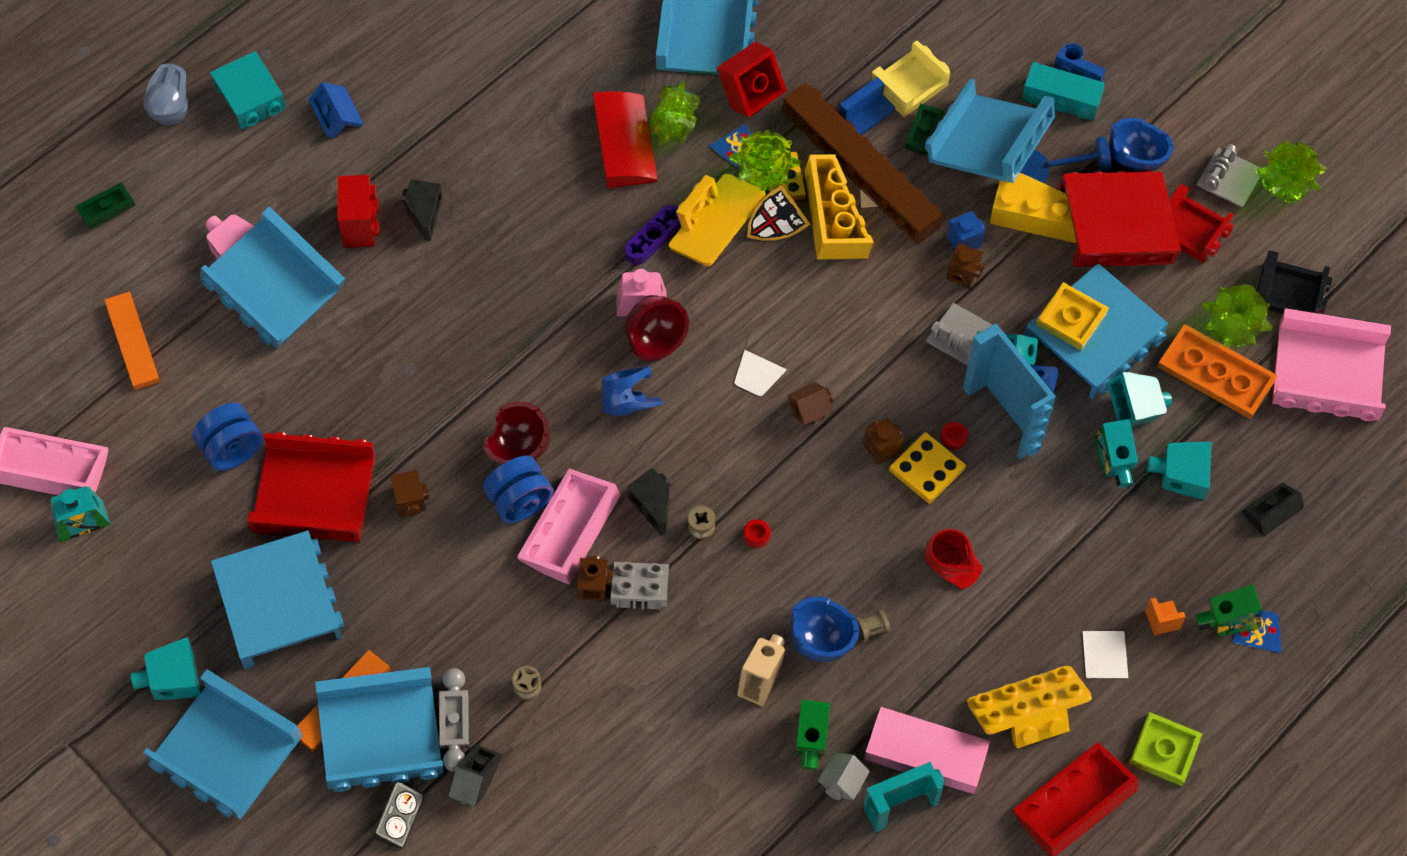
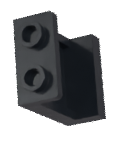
[1253,250,1333,314]

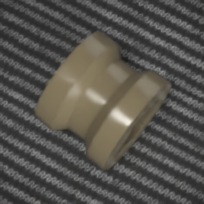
[688,506,715,540]
[512,666,541,700]

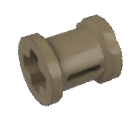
[856,609,891,642]

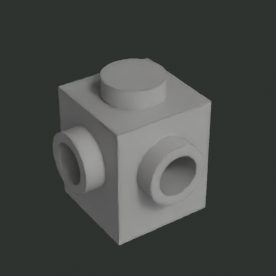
[818,752,870,800]

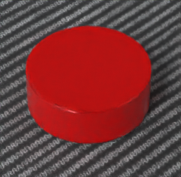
[940,422,968,450]
[743,519,771,548]

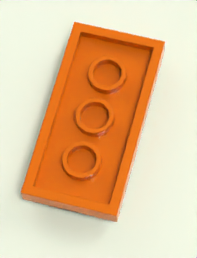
[1157,324,1278,420]

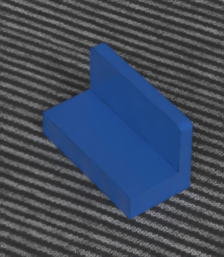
[839,77,895,135]
[308,82,363,138]

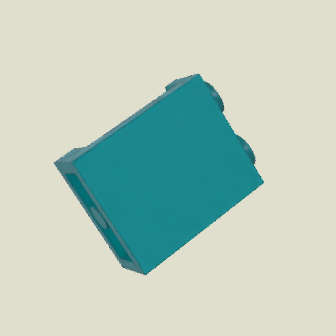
[210,51,286,129]
[863,761,945,833]

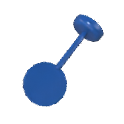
[1020,136,1111,183]

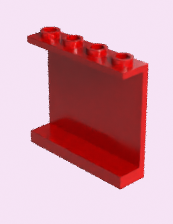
[1057,171,1181,267]
[248,432,375,543]

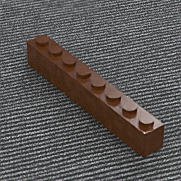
[782,82,943,245]

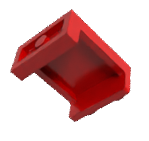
[1169,184,1234,263]

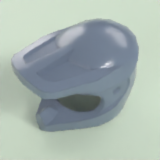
[143,64,188,126]

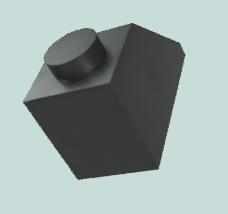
[402,179,443,241]
[627,468,671,536]
[448,745,502,807]

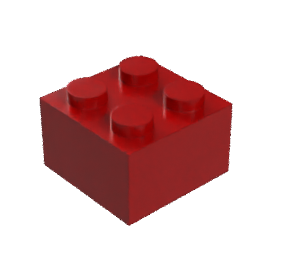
[716,42,787,117]
[338,174,380,248]

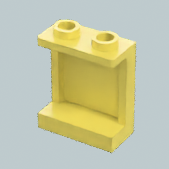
[871,40,950,118]

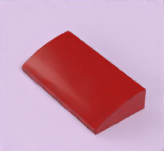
[593,91,658,188]
[1013,742,1138,856]

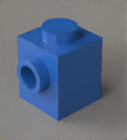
[946,211,985,250]

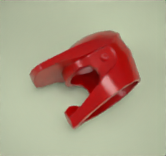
[924,529,983,589]

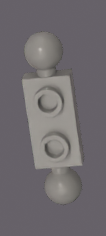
[439,668,469,772]

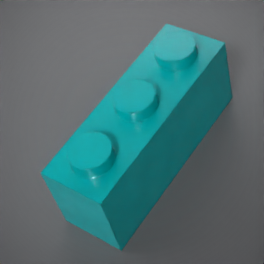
[1021,62,1105,121]

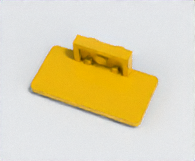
[669,174,766,266]
[967,666,1092,749]

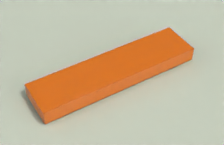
[104,291,160,390]
[297,650,391,752]

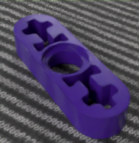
[625,205,681,265]

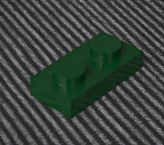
[905,103,944,155]
[75,182,135,230]

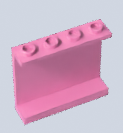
[1272,309,1391,421]

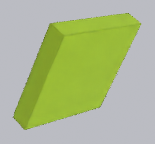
[1129,712,1203,787]

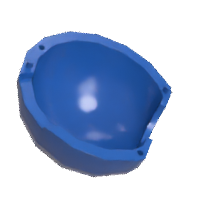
[1110,118,1174,172]
[790,596,859,662]

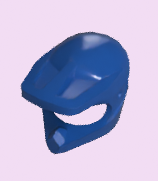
[601,365,663,416]

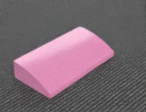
[0,427,108,495]
[517,468,621,585]
[864,707,990,794]

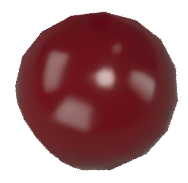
[625,296,690,361]
[483,401,551,465]

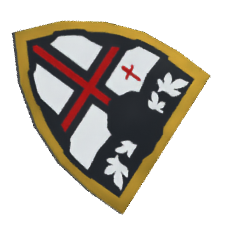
[747,184,811,241]

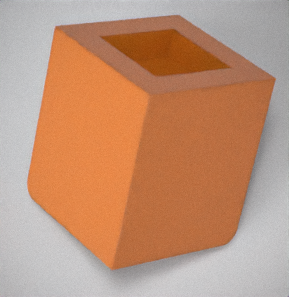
[1145,597,1186,636]

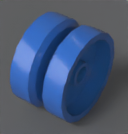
[192,403,264,471]
[483,456,554,524]

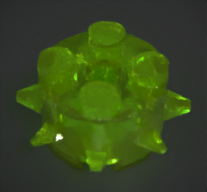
[649,80,700,146]
[730,130,801,193]
[1256,140,1327,203]
[1202,284,1273,347]

